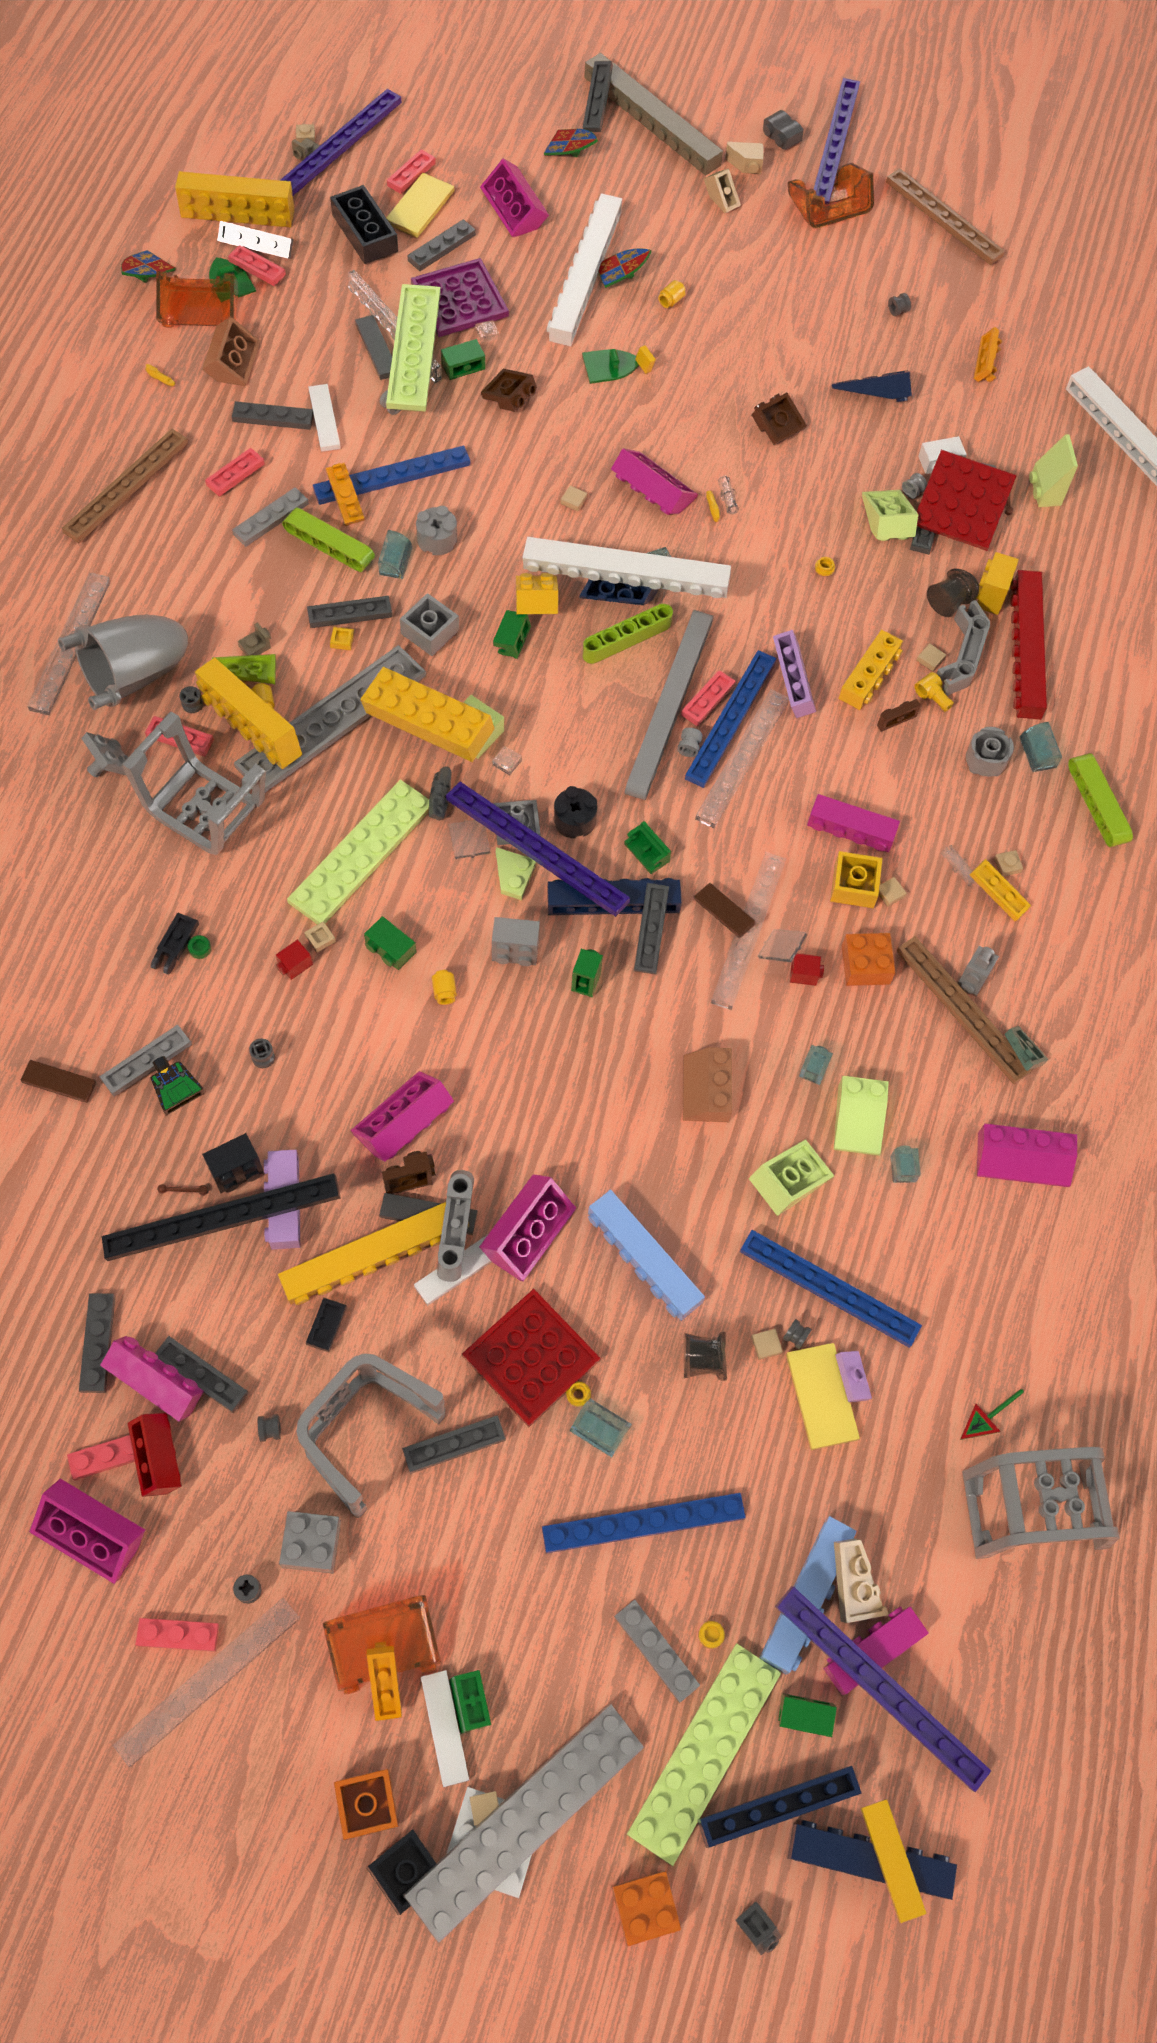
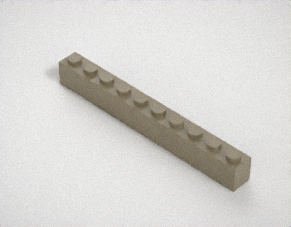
[584,53,723,176]

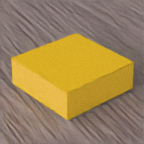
[635,345,656,374]
[330,627,354,651]

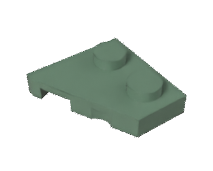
[1004,1026,1049,1071]

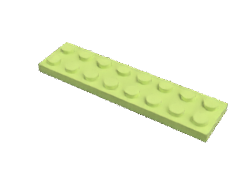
[386,284,440,412]
[287,779,429,925]
[626,1643,781,1866]

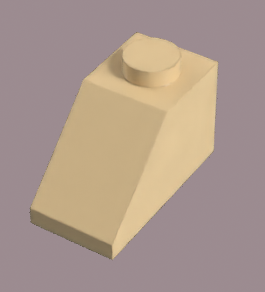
[725,142,763,174]
[703,168,741,213]

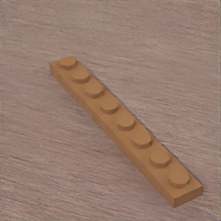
[886,168,1005,265]
[62,429,188,543]
[897,936,1033,1085]

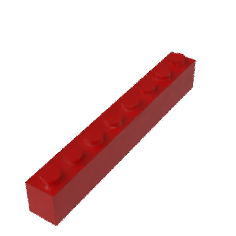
[1010,570,1047,720]

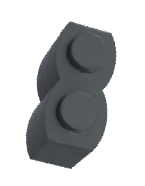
[763,110,804,150]

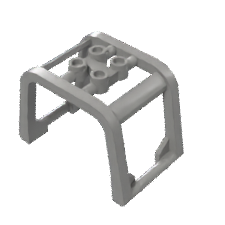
[121,711,266,855]
[296,1354,446,1518]
[962,1447,1120,1559]

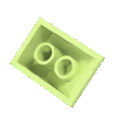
[1029,434,1078,507]
[862,490,918,541]
[834,1076,889,1156]
[749,1139,834,1216]

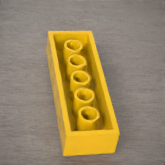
[175,171,295,228]
[194,657,302,770]
[360,667,495,762]

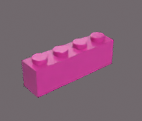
[807,794,900,853]
[100,1336,204,1421]
[823,1606,929,1696]

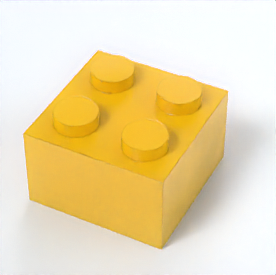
[974,552,1019,615]
[516,573,558,614]
[830,851,883,908]

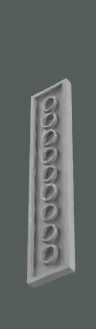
[234,645,426,793]
[403,1704,644,1943]

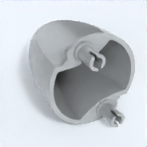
[58,614,188,710]

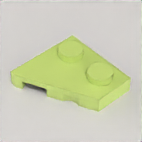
[496,847,536,900]

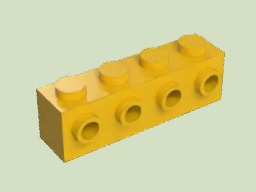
[838,629,903,710]

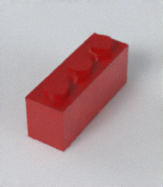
[128,1413,182,1497]

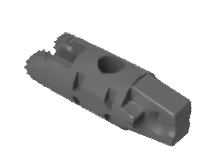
[429,766,452,821]

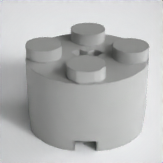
[416,506,457,555]
[966,727,1014,777]

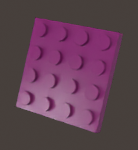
[411,258,509,337]

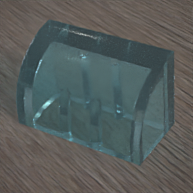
[378,530,413,579]
[1019,722,1062,772]
[569,1398,632,1457]

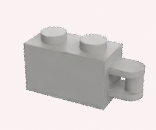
[958,946,999,996]

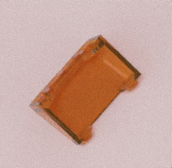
[787,163,874,228]
[156,271,238,328]
[322,1595,441,1695]

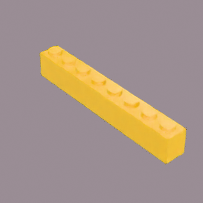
[278,1202,469,1305]

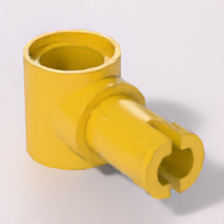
[914,672,954,712]

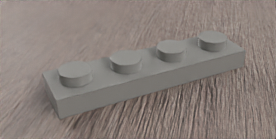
[232,487,309,547]
[99,1025,192,1097]
[614,1600,700,1703]

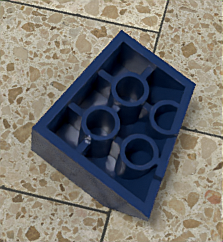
[579,547,659,606]

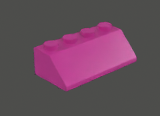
[480,158,549,237]
[611,448,698,515]
[350,1071,454,1162]
[977,1123,1077,1187]
[479,1174,576,1281]
[29,1478,145,1584]

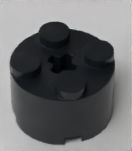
[553,786,598,838]

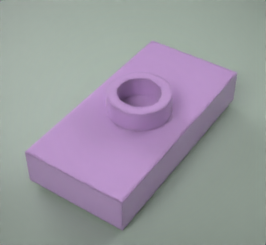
[835,1351,872,1402]

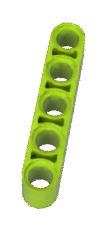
[282,508,375,572]
[582,604,673,664]
[1068,753,1133,847]

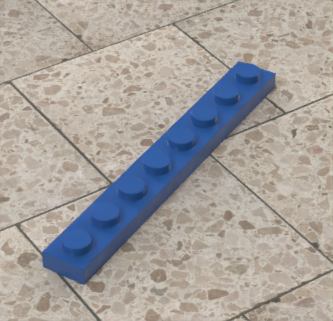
[313,445,470,505]
[685,650,777,788]
[740,1230,922,1348]
[542,1493,746,1554]

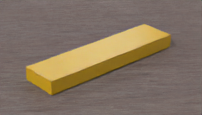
[860,1799,927,1923]

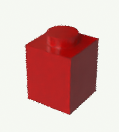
[276,939,313,980]
[790,953,824,986]

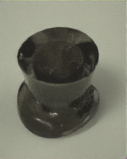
[927,568,979,617]
[683,1332,727,1381]

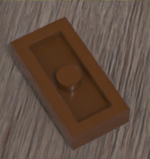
[877,699,921,732]

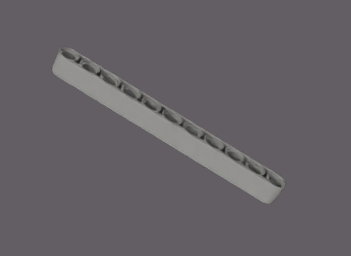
[625,610,714,800]

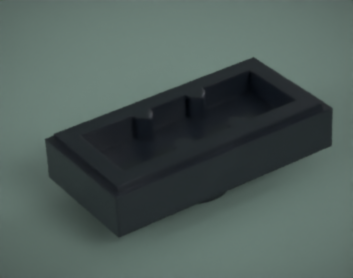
[306,1297,347,1352]

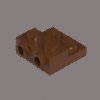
[481,368,537,412]
[751,392,807,445]
[382,1151,436,1194]

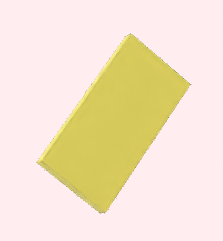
[386,173,454,238]
[786,1343,860,1450]

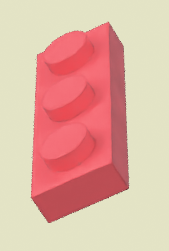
[387,149,436,194]
[228,245,286,286]
[205,448,265,497]
[681,670,736,727]
[145,716,214,757]
[67,1435,135,1481]
[135,1618,219,1652]

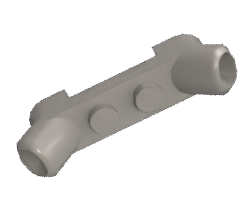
[437,1170,474,1282]

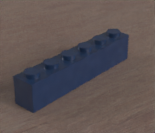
[547,878,682,915]
[698,1766,862,1848]
[787,1820,957,1900]

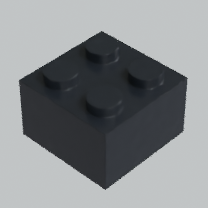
[202,1133,264,1193]
[366,1830,436,1916]

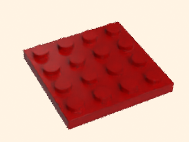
[917,449,1017,551]
[462,1288,601,1427]

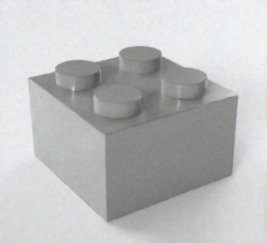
[400,593,459,656]
[492,917,540,966]
[279,1511,341,1574]

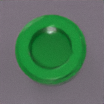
[188,935,211,959]

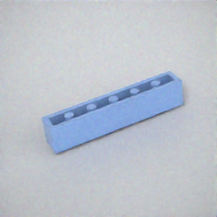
[588,1189,705,1321]
[759,1516,857,1675]

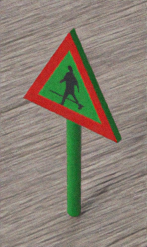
[960,1389,1024,1440]

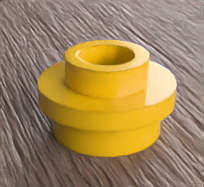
[815,557,835,576]
[566,1381,591,1407]

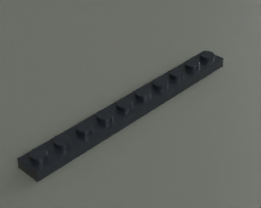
[101,1173,341,1261]

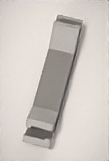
[937,600,990,696]

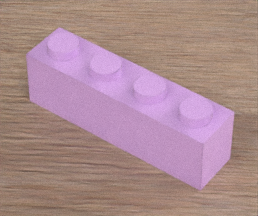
[773,630,816,718]
[264,1150,301,1250]

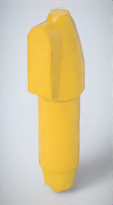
[145,364,175,387]
[706,490,720,522]

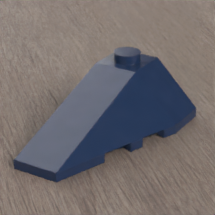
[832,370,912,402]

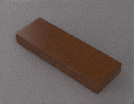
[694,883,756,939]
[21,1060,96,1103]

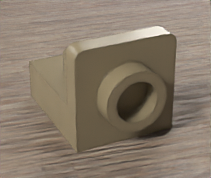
[292,138,320,161]
[238,622,271,656]

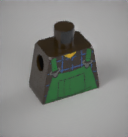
[150,1056,205,1116]

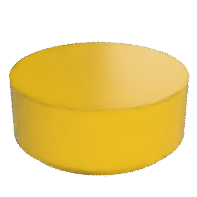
[698,1621,725,1649]

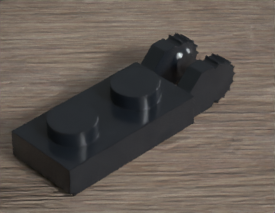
[150,913,199,975]

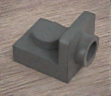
[736,1902,781,1955]

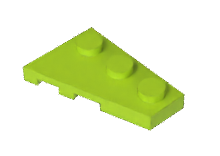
[212,654,276,684]

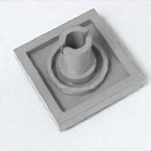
[81,732,128,778]
[493,800,541,845]

